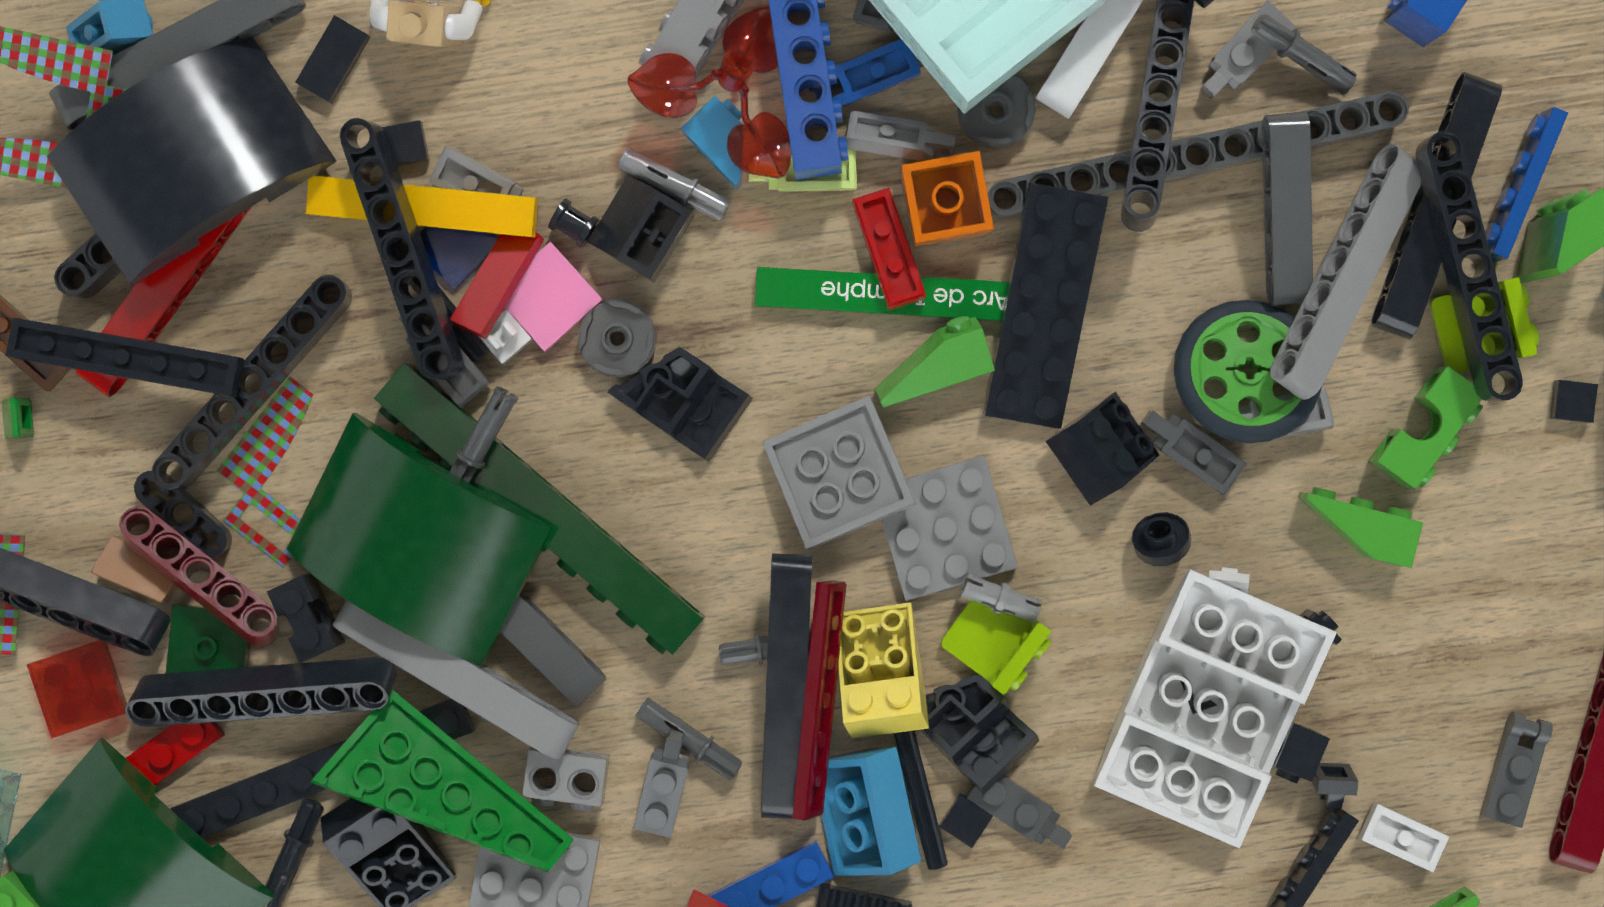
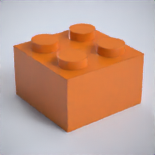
[900,151,994,248]

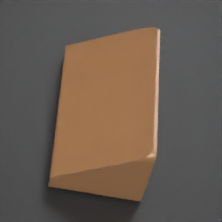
[91,536,177,603]

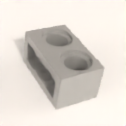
[522,747,610,811]

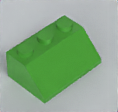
[1517,188,1604,284]

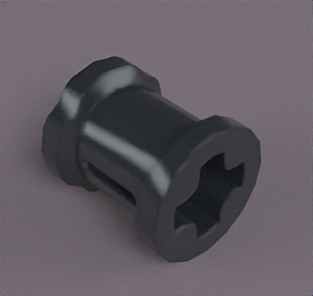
[548,198,600,248]

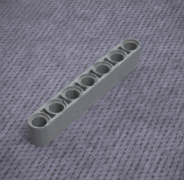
[1270,144,1422,400]
[332,600,580,760]

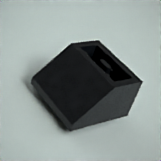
[587,175,694,283]
[1045,391,1160,506]

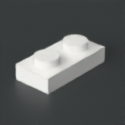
[1358,802,1449,872]

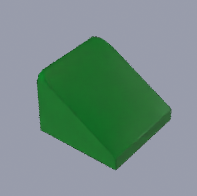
[2,397,34,439]

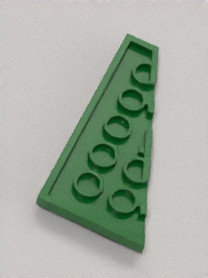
[311,689,574,872]

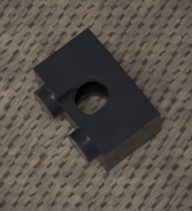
[266,573,346,663]

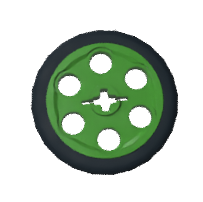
[1174,300,1322,443]

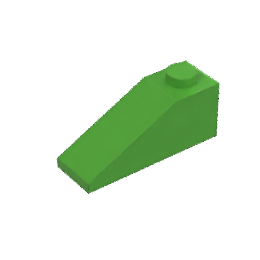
[875,316,995,408]

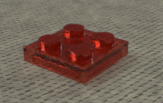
[27,640,127,739]

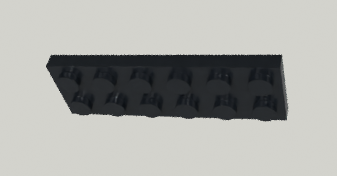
[983,182,1109,429]

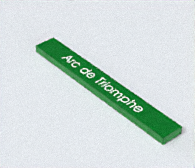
[755,267,1009,321]

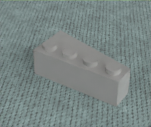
[638,0,744,101]

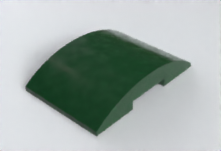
[286,413,553,666]
[4,738,275,907]

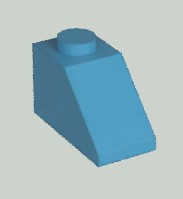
[66,0,153,55]
[681,96,744,190]

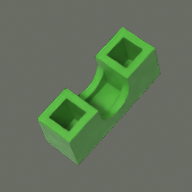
[1368,366,1483,489]

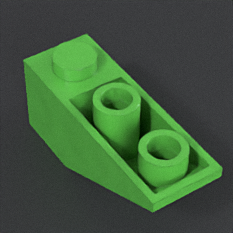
[1298,487,1423,568]

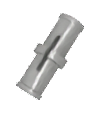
[959,573,1042,624]

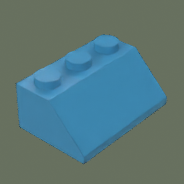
[821,746,921,876]

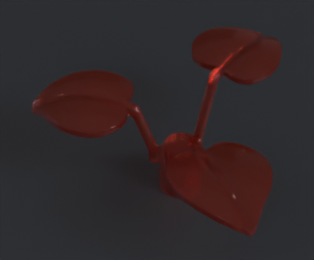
[627,6,792,179]

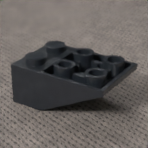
[320,798,456,907]

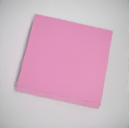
[505,241,604,352]

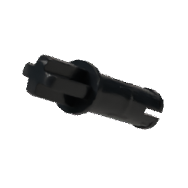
[265,799,324,907]

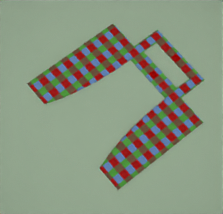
[0,26,127,188]
[217,377,313,568]

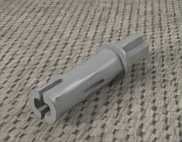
[618,147,729,220]

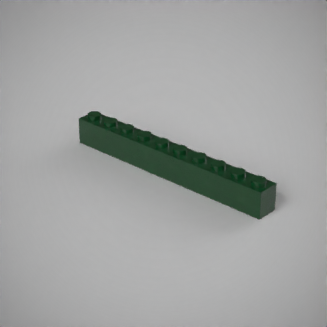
[373,363,705,655]

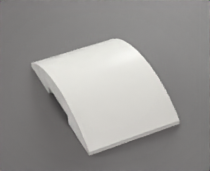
[1093,569,1337,848]

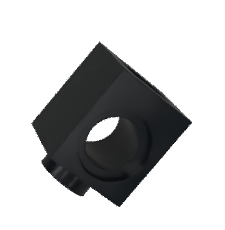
[1273,722,1330,784]

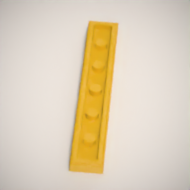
[305,176,539,238]

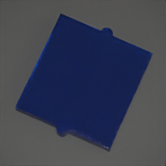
[420,227,498,290]

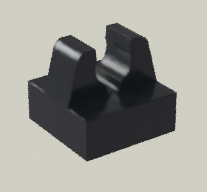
[1312,763,1359,810]

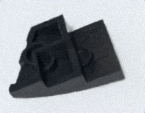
[607,347,753,462]
[921,674,1039,794]

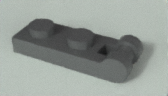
[1480,712,1553,828]

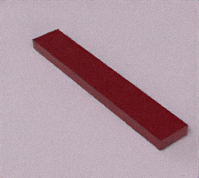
[792,580,847,821]

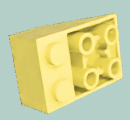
[839,602,929,739]

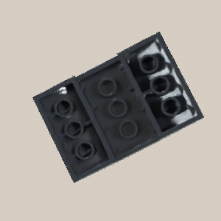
[47,36,337,286]

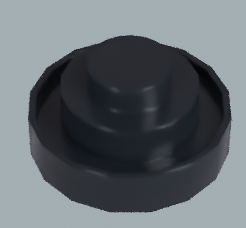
[1132,512,1191,566]

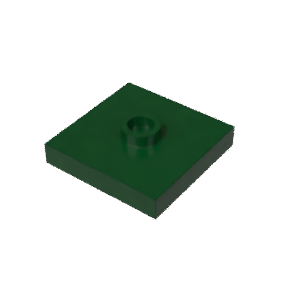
[165,604,252,673]

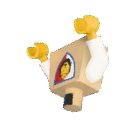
[369,0,492,47]

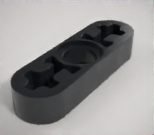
[134,471,232,558]

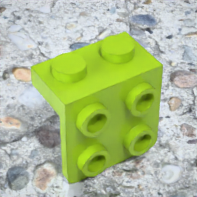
[1429,277,1539,373]
[941,600,1052,695]

